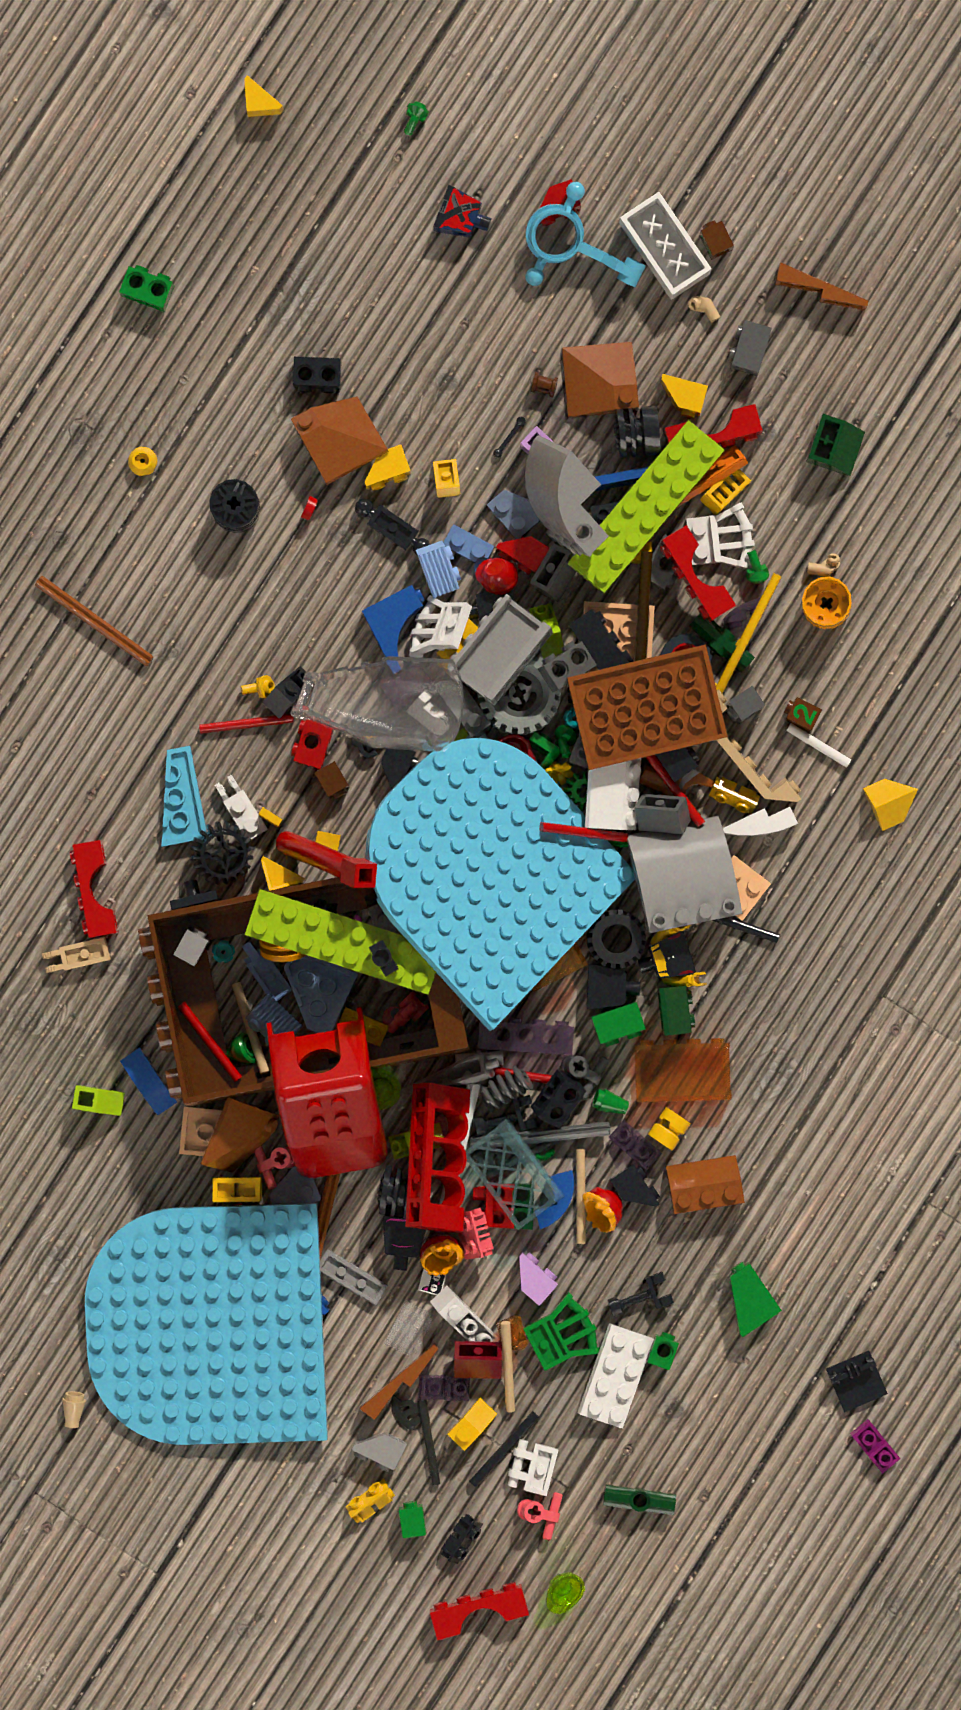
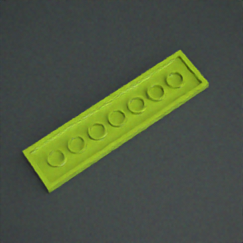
[568,420,725,594]
[245,889,436,995]

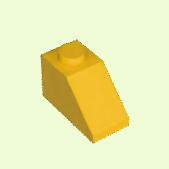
[660,374,708,418]
[447,1398,497,1451]

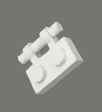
[508,1439,558,1496]

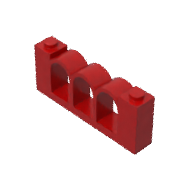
[405,1083,470,1232]

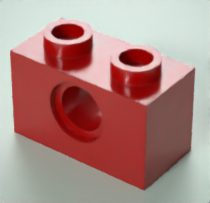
[291,716,335,770]

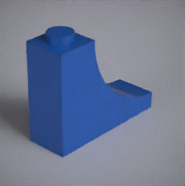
[362,585,425,675]

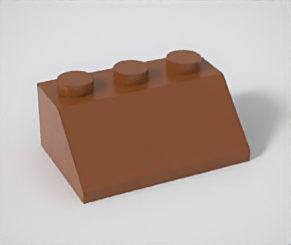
[666,1155,745,1214]

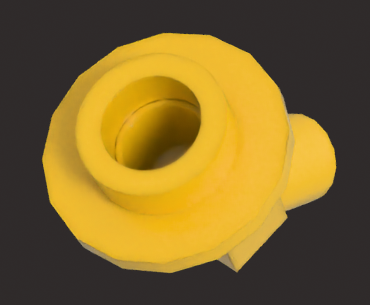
[240,675,275,698]

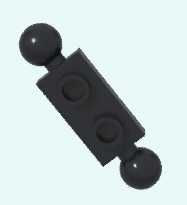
[355,499,431,556]

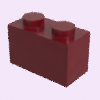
[454,1341,502,1379]

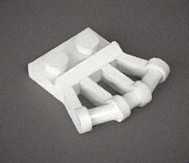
[686,502,755,570]
[409,595,472,659]

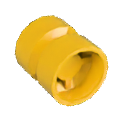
[648,1107,691,1151]

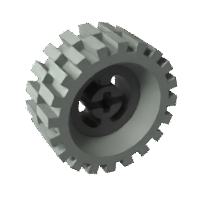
[478,656,561,736]

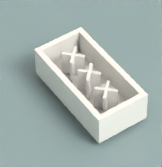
[619,192,711,300]

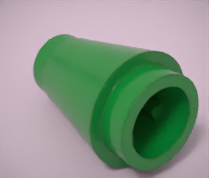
[592,1088,629,1115]

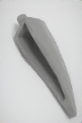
[400,1053,499,1095]

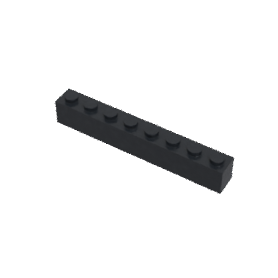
[569,609,700,782]

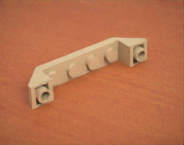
[717,690,801,802]

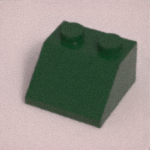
[657,986,695,1036]

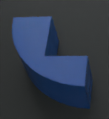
[120,1047,177,1115]
[535,1169,574,1229]

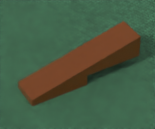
[775,262,868,311]
[359,1344,439,1420]

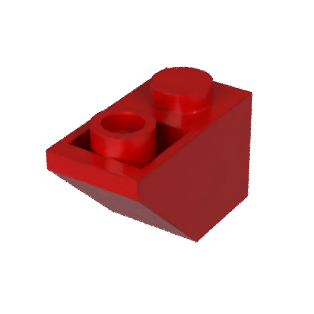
[539,179,581,226]
[496,536,550,575]

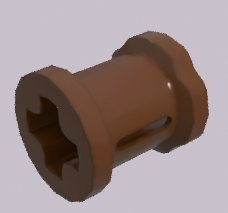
[531,372,558,398]

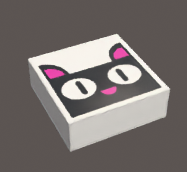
[418,1270,446,1295]

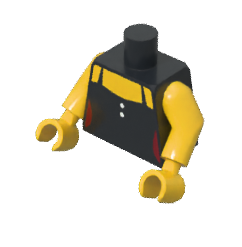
[638,925,707,987]

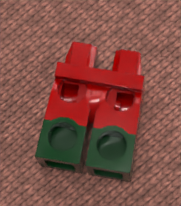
[473,1183,534,1230]

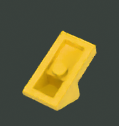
[433,459,461,498]

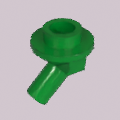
[404,102,429,136]
[746,550,769,584]
[554,725,577,758]

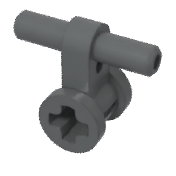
[561,1055,609,1100]

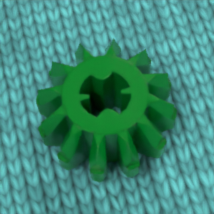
[563,771,588,812]

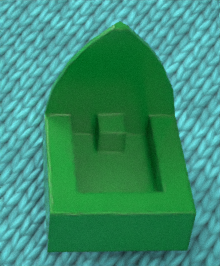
[529,732,561,769]

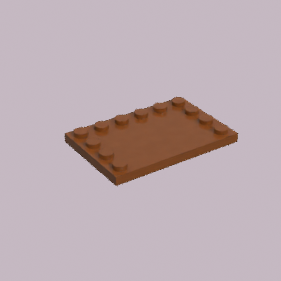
[567,645,728,770]

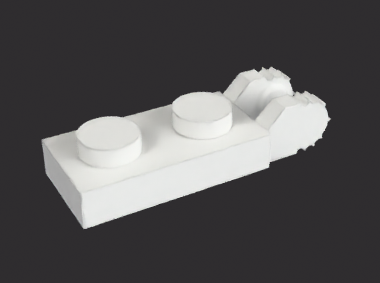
[215,775,268,840]

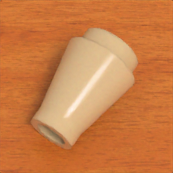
[63,1391,86,1428]

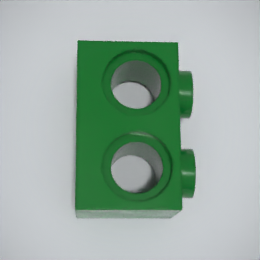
[119,265,175,312]

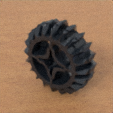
[190,821,254,885]

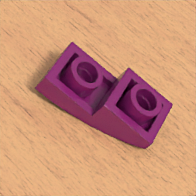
[850,1419,901,1474]

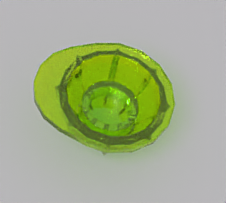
[372,1069,401,1110]
[546,1572,585,1614]

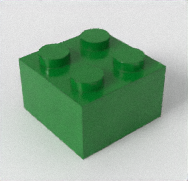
[590,1002,646,1047]

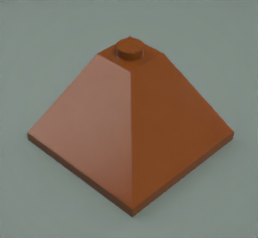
[562,342,639,418]
[291,396,389,485]
[201,1097,279,1173]

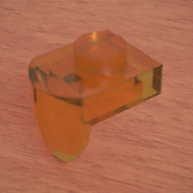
[496,1315,529,1351]

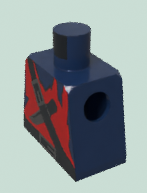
[433,185,492,238]

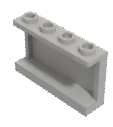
[448,594,553,706]

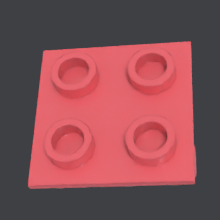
[457,1208,494,1259]

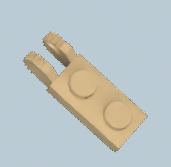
[42,937,111,973]

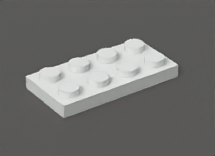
[577,1323,654,1429]

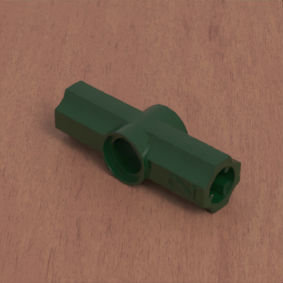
[689,614,755,673]
[603,1484,676,1515]

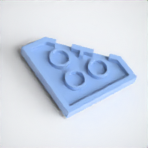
[284,955,358,1033]

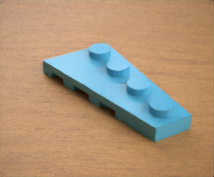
[161,746,207,847]

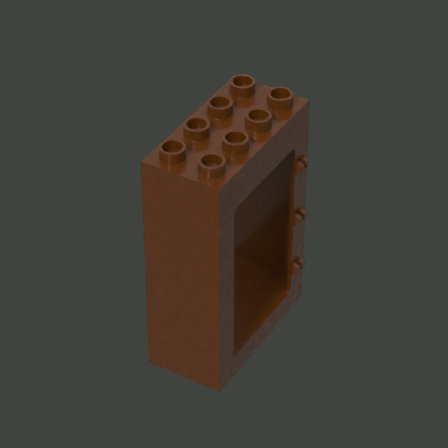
[138,877,469,1107]

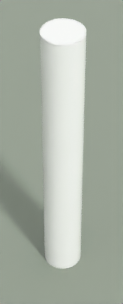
[786,723,851,767]

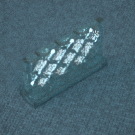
[466,1119,565,1230]

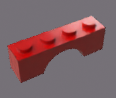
[664,404,763,448]
[660,525,736,622]
[70,840,119,938]
[430,1582,529,1641]

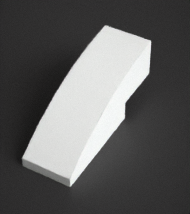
[723,807,798,836]

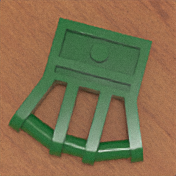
[523,1292,600,1371]

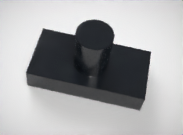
[170,880,219,910]

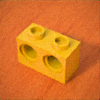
[213,1177,262,1202]

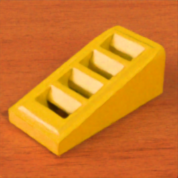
[700,469,751,515]

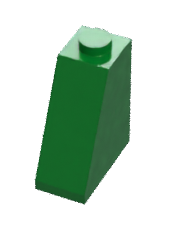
[729,1262,782,1337]

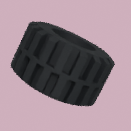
[587,910,646,969]

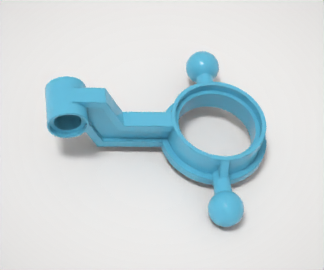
[525,182,646,287]

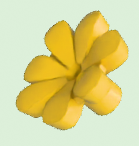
[545,761,574,785]

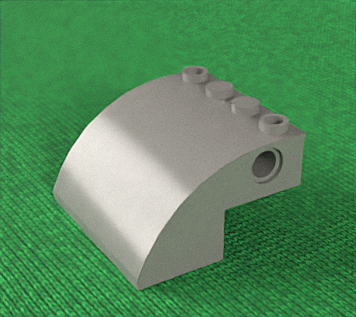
[525,435,609,557]
[627,816,743,933]

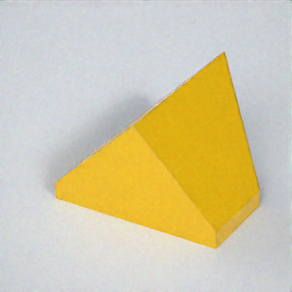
[863,779,918,831]
[261,856,306,891]

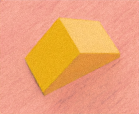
[244,75,284,117]

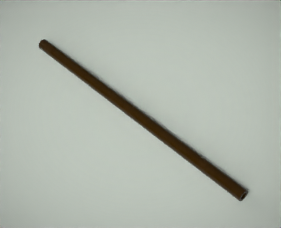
[623,551,653,834]

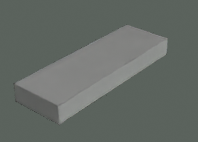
[320,1249,388,1306]

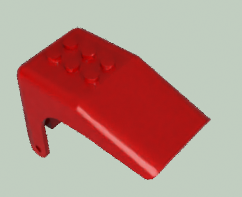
[267,1007,388,1178]

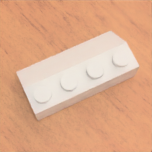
[585,758,641,830]

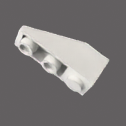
[430,1286,500,1342]

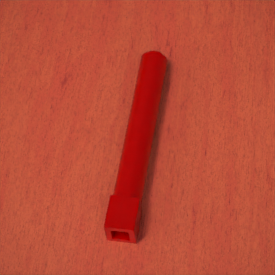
[276,831,377,888]

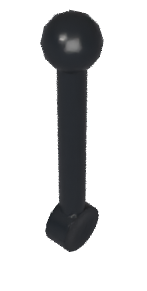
[493,416,526,458]

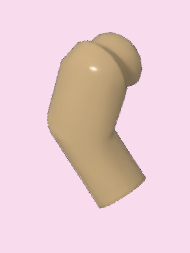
[688,296,721,323]
[807,553,840,577]

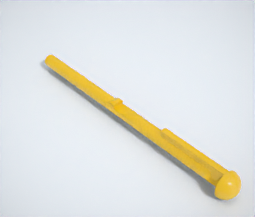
[715,572,782,694]

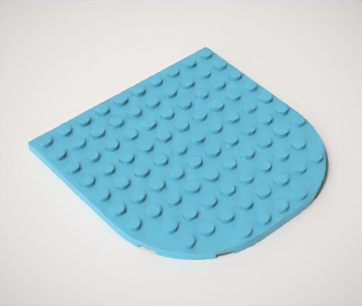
[365,738,635,1031]
[85,1203,328,1445]

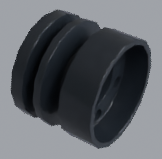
[614,406,661,459]
[209,479,261,533]
[377,1166,408,1218]

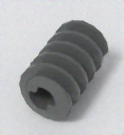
[480,1066,533,1112]

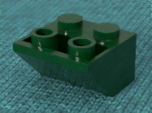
[806,414,865,476]

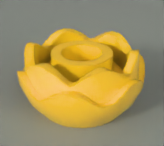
[128,447,158,476]

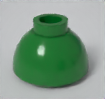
[227,1032,256,1064]

